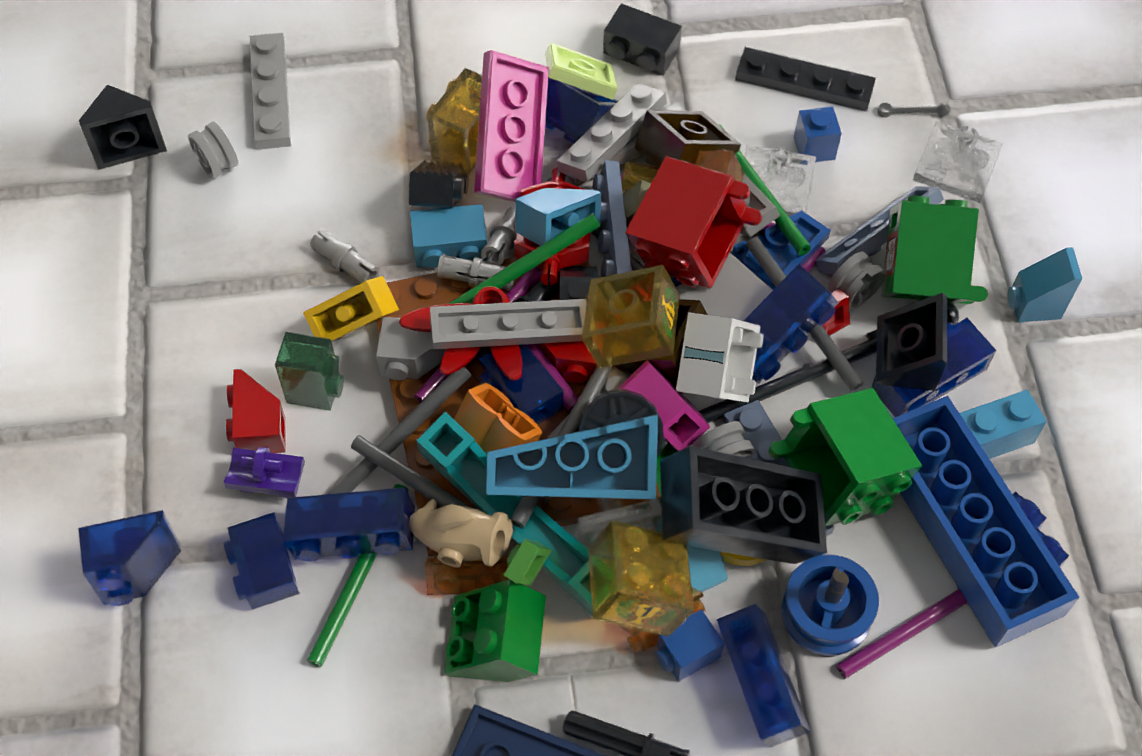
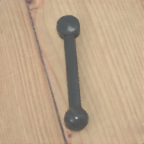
[878,103,951,117]

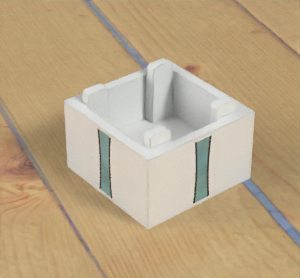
[676,312,763,402]

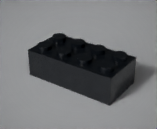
[660,446,827,564]

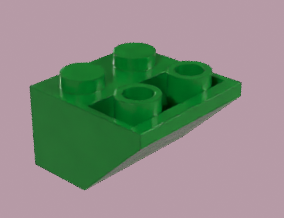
[444,579,546,682]

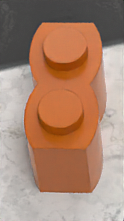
[454,383,542,454]

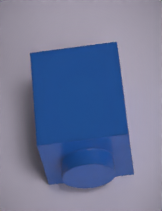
[794,106,842,164]
[655,609,724,682]

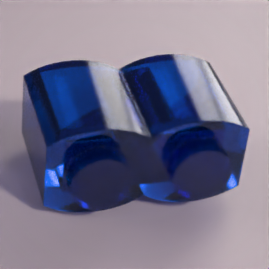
[223,512,300,610]

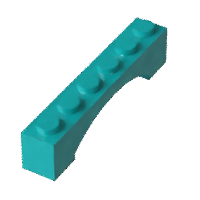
[417,412,627,618]

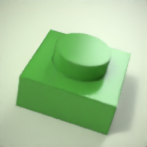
[504,539,552,586]

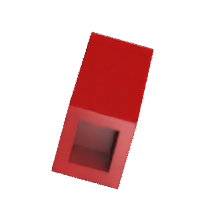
[226,369,286,453]

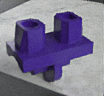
[224,447,305,499]

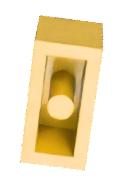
[303,276,399,347]

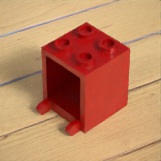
[625,156,762,289]

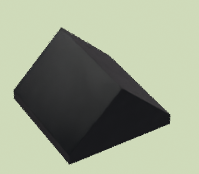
[79,84,167,170]
[876,293,947,391]

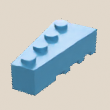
[486,415,658,499]

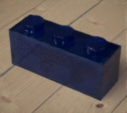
[744,264,839,384]
[871,317,997,417]
[282,488,415,562]
[716,604,811,747]

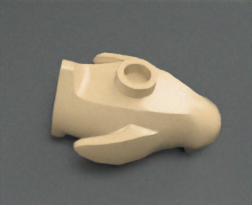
[409,499,513,567]

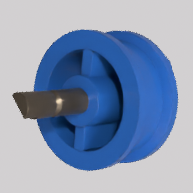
[781,555,879,656]

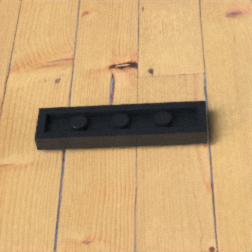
[735,47,876,112]

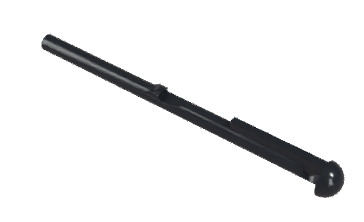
[699,302,959,423]

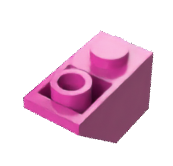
[619,360,710,451]

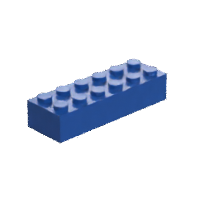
[893,396,1080,648]

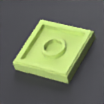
[545,43,618,100]

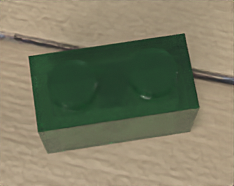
[275,332,344,411]

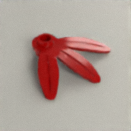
[399,287,523,380]

